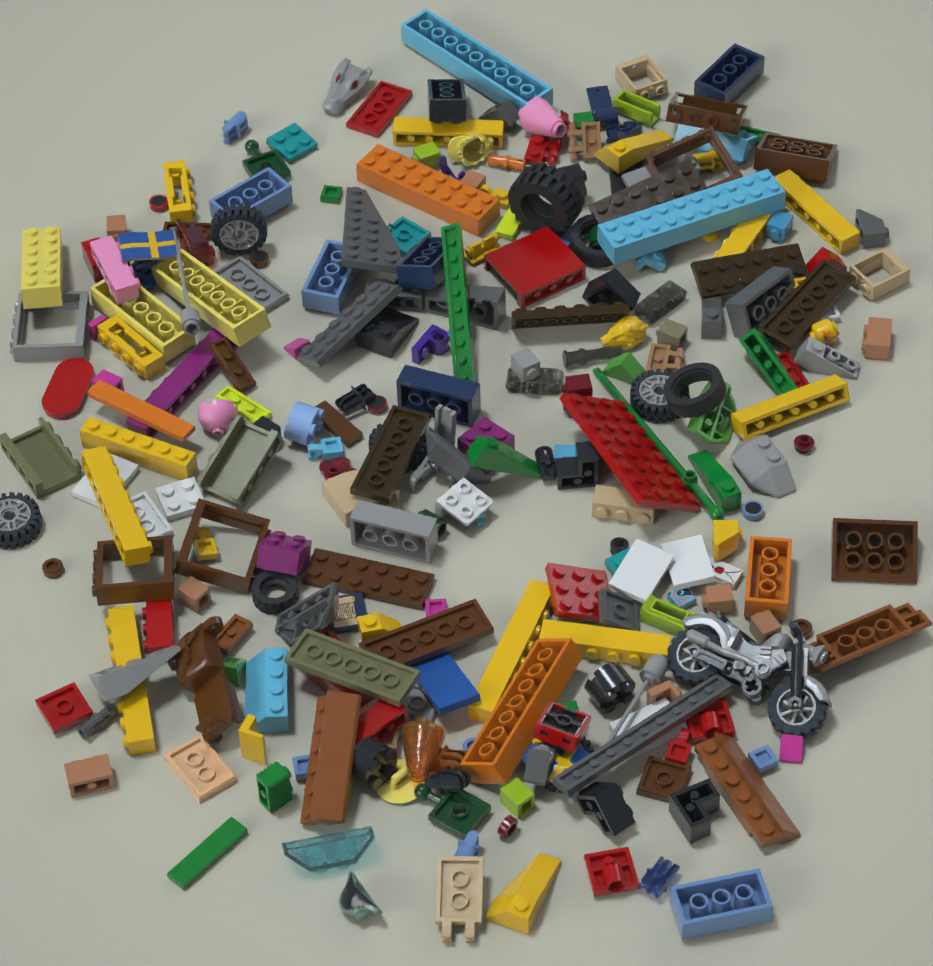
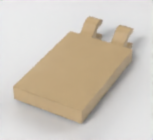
[435,856,484,942]

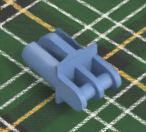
[222,111,248,145]
[454,830,480,856]

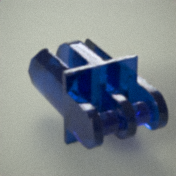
[638,856,680,899]

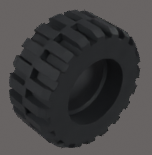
[508,163,583,236]

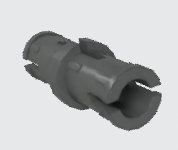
[77,703,119,739]

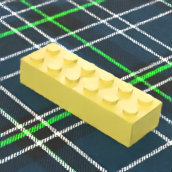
[21,226,63,309]
[90,279,196,363]

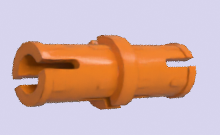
[488,154,526,171]

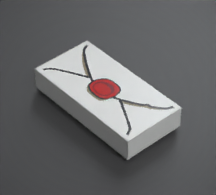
[709,556,743,589]

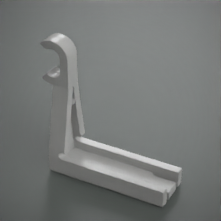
[406,404,457,491]

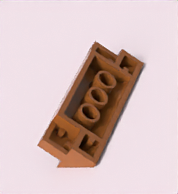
[808,603,932,674]
[300,691,361,826]
[694,732,801,848]

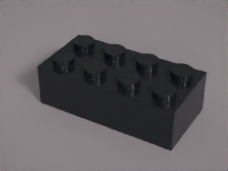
[427,79,466,124]

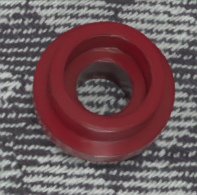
[794,434,814,453]

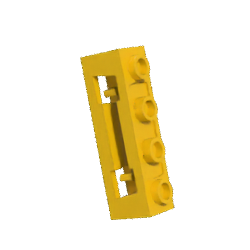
[163,160,196,222]
[97,315,166,380]

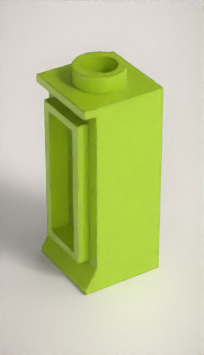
[613,89,661,129]
[640,594,697,636]

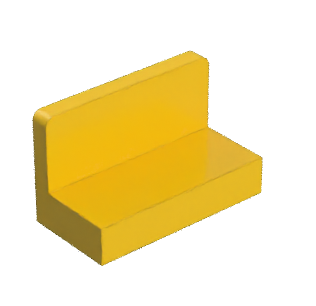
[238,714,267,765]

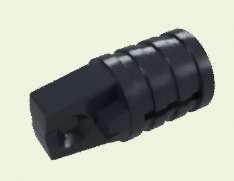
[534,446,556,481]

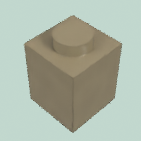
[656,319,688,351]

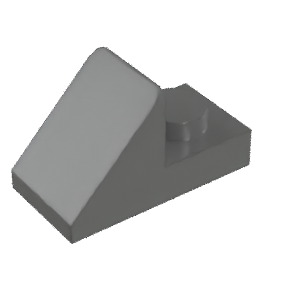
[524,742,556,786]

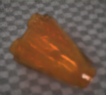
[402,717,446,783]

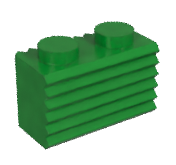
[256,761,293,814]

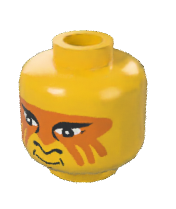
[809,319,839,345]

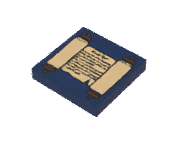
[326,592,367,636]

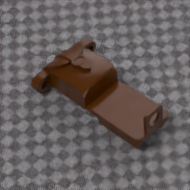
[168,616,243,742]

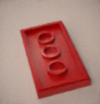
[346,81,413,138]

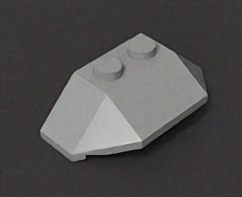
[731,435,796,498]

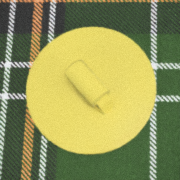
[376,759,428,804]

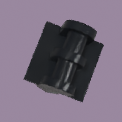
[335,384,376,416]
[425,766,471,795]

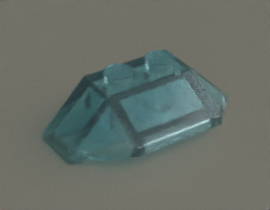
[282,826,375,873]

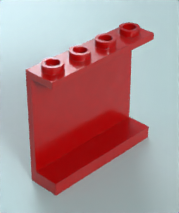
[484,226,586,308]

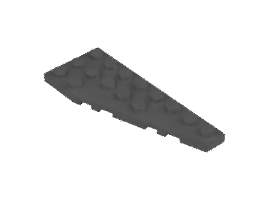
[341,187,400,274]

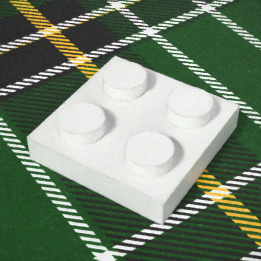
[155,477,204,522]

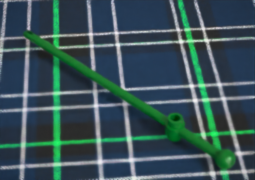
[593,367,725,520]

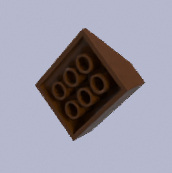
[753,133,838,183]
[831,518,918,584]

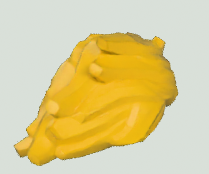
[600,315,649,350]

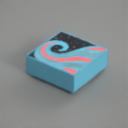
[667,588,697,609]

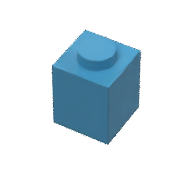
[766,211,793,243]

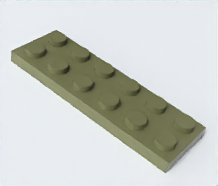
[284,628,421,707]

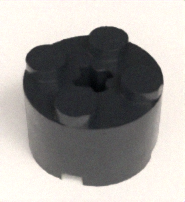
[585,662,635,714]
[351,737,398,790]

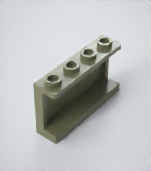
[197,415,284,508]
[0,417,82,499]

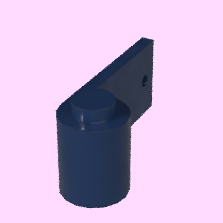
[586,85,618,127]

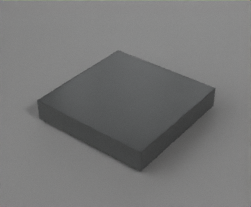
[598,587,640,631]

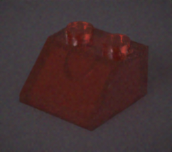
[176,219,215,266]

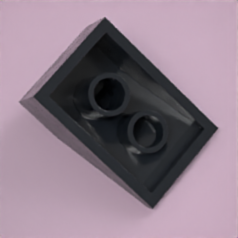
[356,307,419,358]

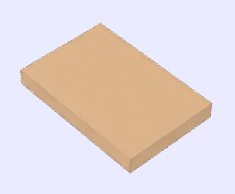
[164,734,237,803]

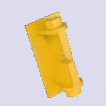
[464,233,502,265]

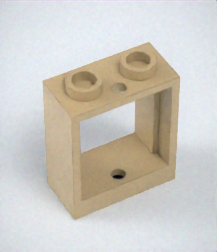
[615,55,668,100]
[849,247,911,301]

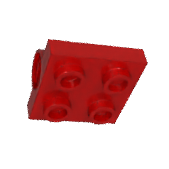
[686,697,735,743]
[584,847,639,897]

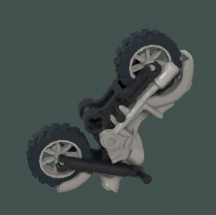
[667,612,832,739]

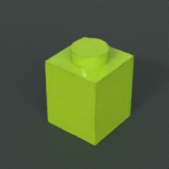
[412,142,441,169]
[500,778,535,819]

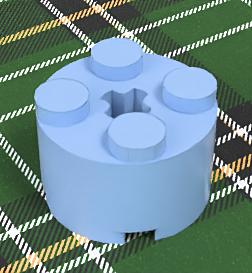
[284,401,324,446]

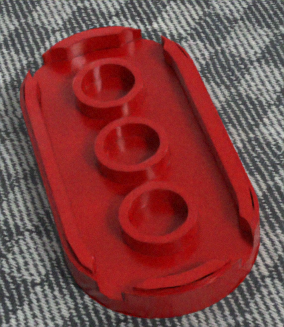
[42,358,94,419]

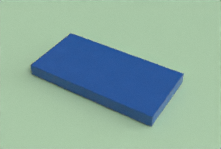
[409,652,481,715]

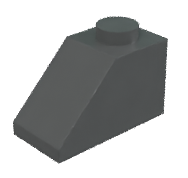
[478,99,520,130]
[855,209,889,249]

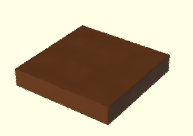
[636,756,692,803]

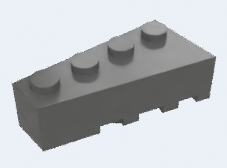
[725,266,796,338]
[425,283,506,331]

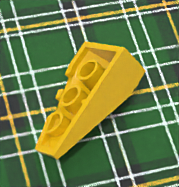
[594,129,673,174]
[485,853,561,934]

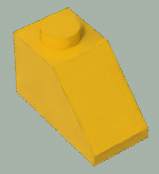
[712,520,743,561]
[357,612,401,642]

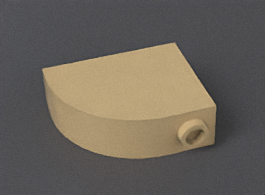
[322,470,400,527]

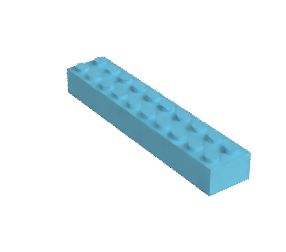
[401,9,553,113]
[597,169,786,265]

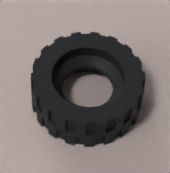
[251,570,299,615]

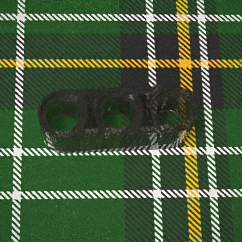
[635,280,687,324]
[505,367,565,395]

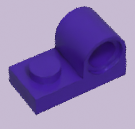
[411,324,448,365]

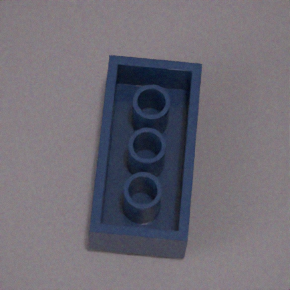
[694,43,765,103]
[396,236,445,291]
[396,365,481,427]

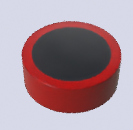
[149,195,168,212]

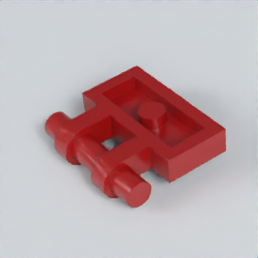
[524,134,562,165]

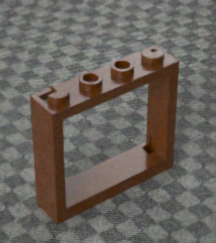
[666,92,748,135]
[645,126,743,189]
[174,498,272,595]
[92,535,174,606]

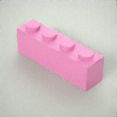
[90,235,141,304]

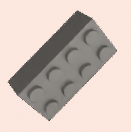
[350,500,438,564]

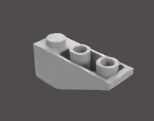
[794,336,860,380]

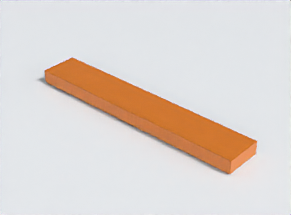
[87,380,195,443]

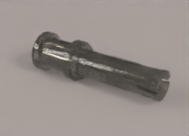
[562,345,623,368]

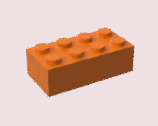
[744,536,792,620]

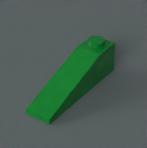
[739,328,798,396]
[466,435,541,479]
[688,450,742,513]

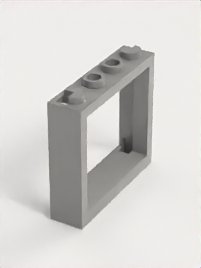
[10,291,90,361]

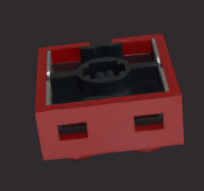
[533,701,592,753]

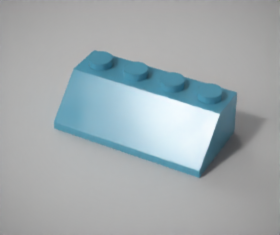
[674,124,758,163]
[245,647,289,734]

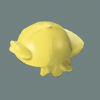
[448,133,494,167]

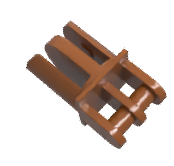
[427,745,468,772]

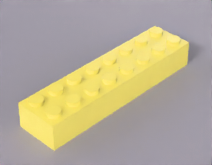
[151,249,271,347]

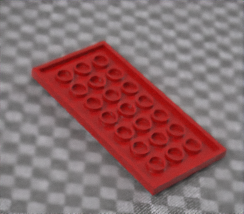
[559,393,701,513]

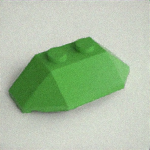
[687,381,737,444]

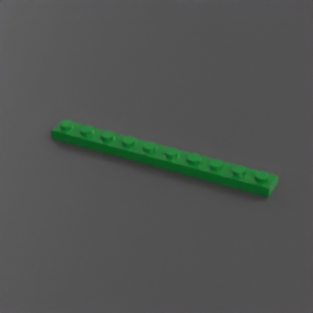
[441,222,476,382]

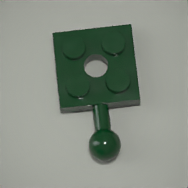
[242,139,291,179]
[414,783,491,840]

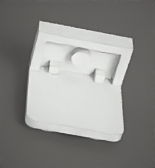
[435,477,493,526]

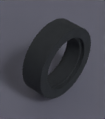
[569,214,613,267]
[663,362,727,418]

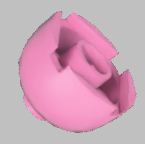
[198,399,238,435]

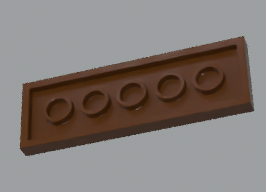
[302,548,435,611]
[358,598,494,666]

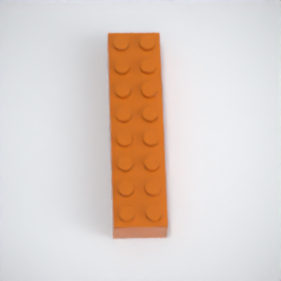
[356,144,500,237]
[459,638,583,784]

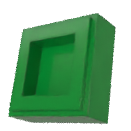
[320,185,343,204]

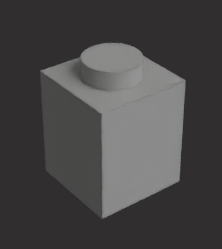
[511,347,540,383]

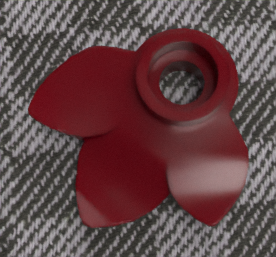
[319,457,357,480]

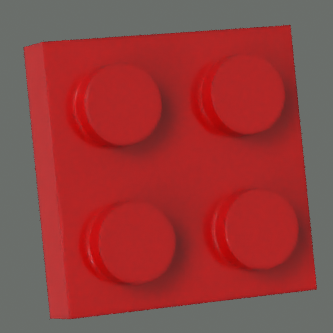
[35,682,93,735]

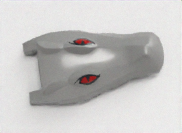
[322,58,373,115]

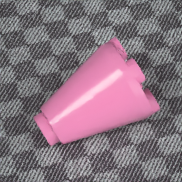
[518,96,567,138]

